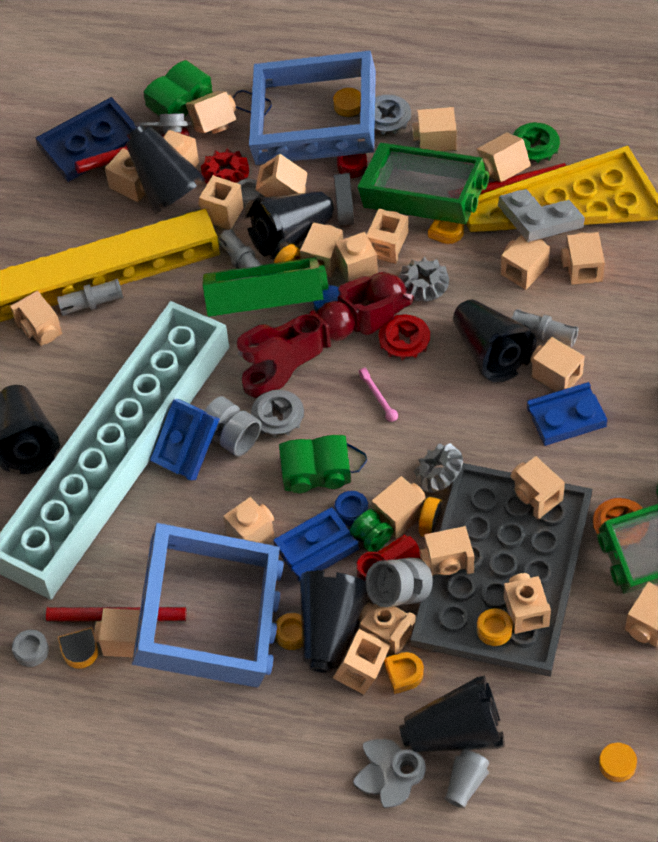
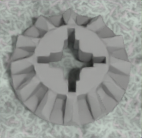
[375,95,411,135]
[398,256,449,301]
[251,390,304,438]
[414,443,463,493]

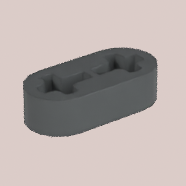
[334,173,354,226]

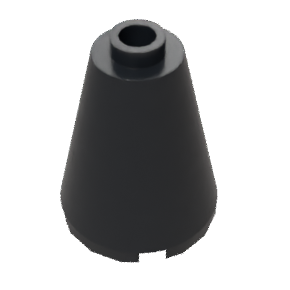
[125,125,206,214]
[245,191,334,259]
[453,299,537,382]
[0,384,60,474]
[300,570,368,673]
[399,675,505,752]

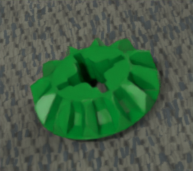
[513,122,560,164]

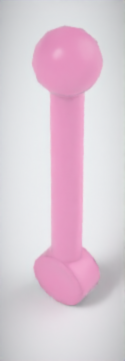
[359,367,398,422]

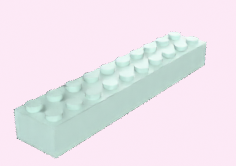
[0,301,230,600]

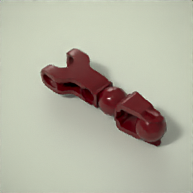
[237,271,414,398]

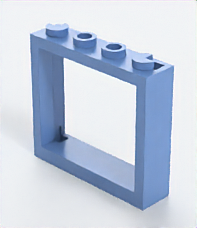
[249,51,376,165]
[132,523,284,688]

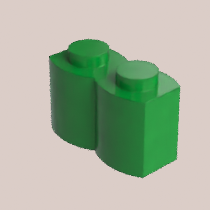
[143,60,213,117]
[279,435,351,494]

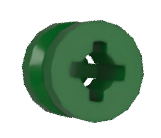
[350,509,393,552]

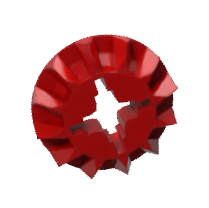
[201,148,250,184]
[379,314,430,361]

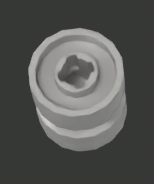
[204,396,262,457]
[366,557,432,607]

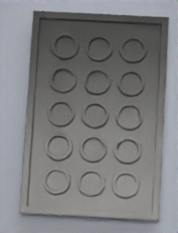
[410,463,593,677]

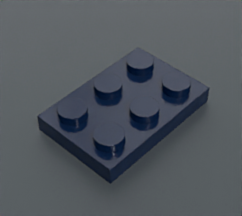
[35,97,137,182]

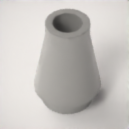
[444,749,489,809]

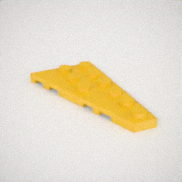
[466,146,658,232]

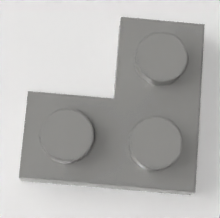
[498,189,585,242]

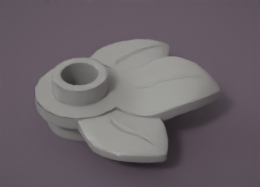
[134,114,192,133]
[353,739,426,808]

